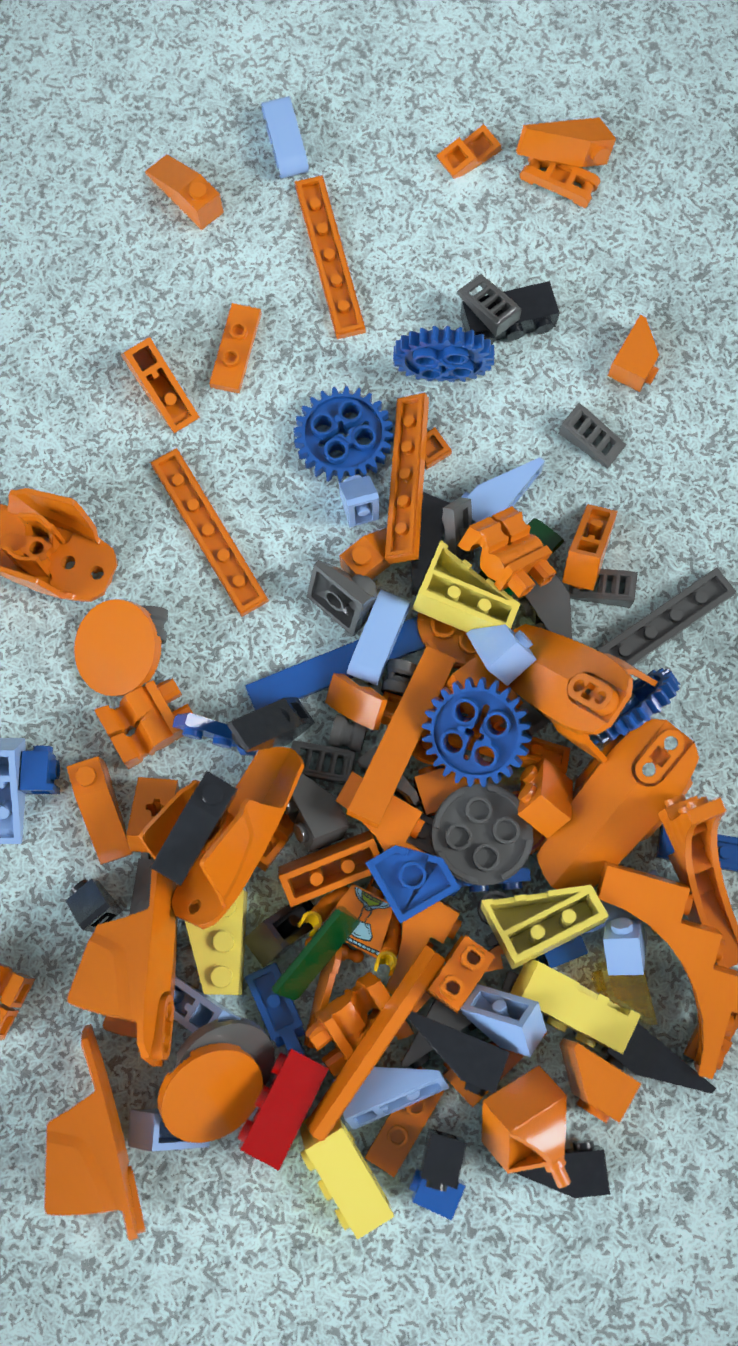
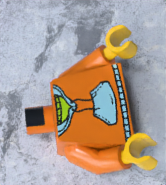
[298,876,402,976]

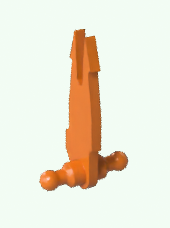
[304,937,364,1049]

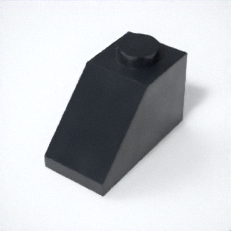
[65,878,123,932]
[243,900,314,968]
[420,1128,467,1192]

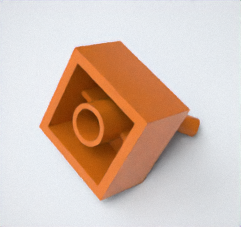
[481,1065,571,1188]

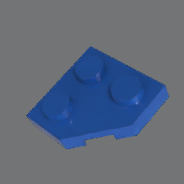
[366,845,460,924]

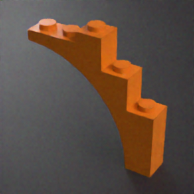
[335,771,462,995]
[658,794,738,968]
[596,861,738,1080]

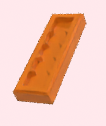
[209,303,262,394]
[364,1066,445,1177]

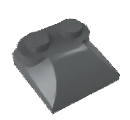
[306,560,377,636]

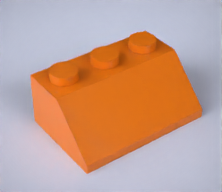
[560,1038,641,1123]

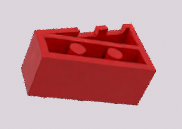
[237,1049,329,1171]

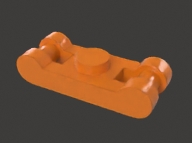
[519,157,600,208]

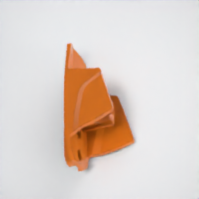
[0,488,118,602]
[509,624,658,764]
[536,719,699,889]
[139,747,304,929]
[67,869,178,1067]
[44,1024,146,1241]

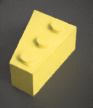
[412,540,520,632]
[480,885,609,970]
[185,890,248,995]
[510,960,641,1054]
[300,1117,395,1240]

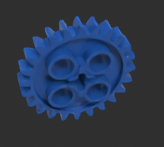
[393,326,494,382]
[293,386,393,483]
[589,668,680,744]
[422,677,532,787]

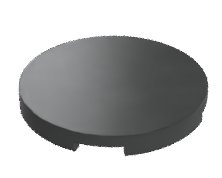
[432,784,533,886]
[173,1018,275,1086]

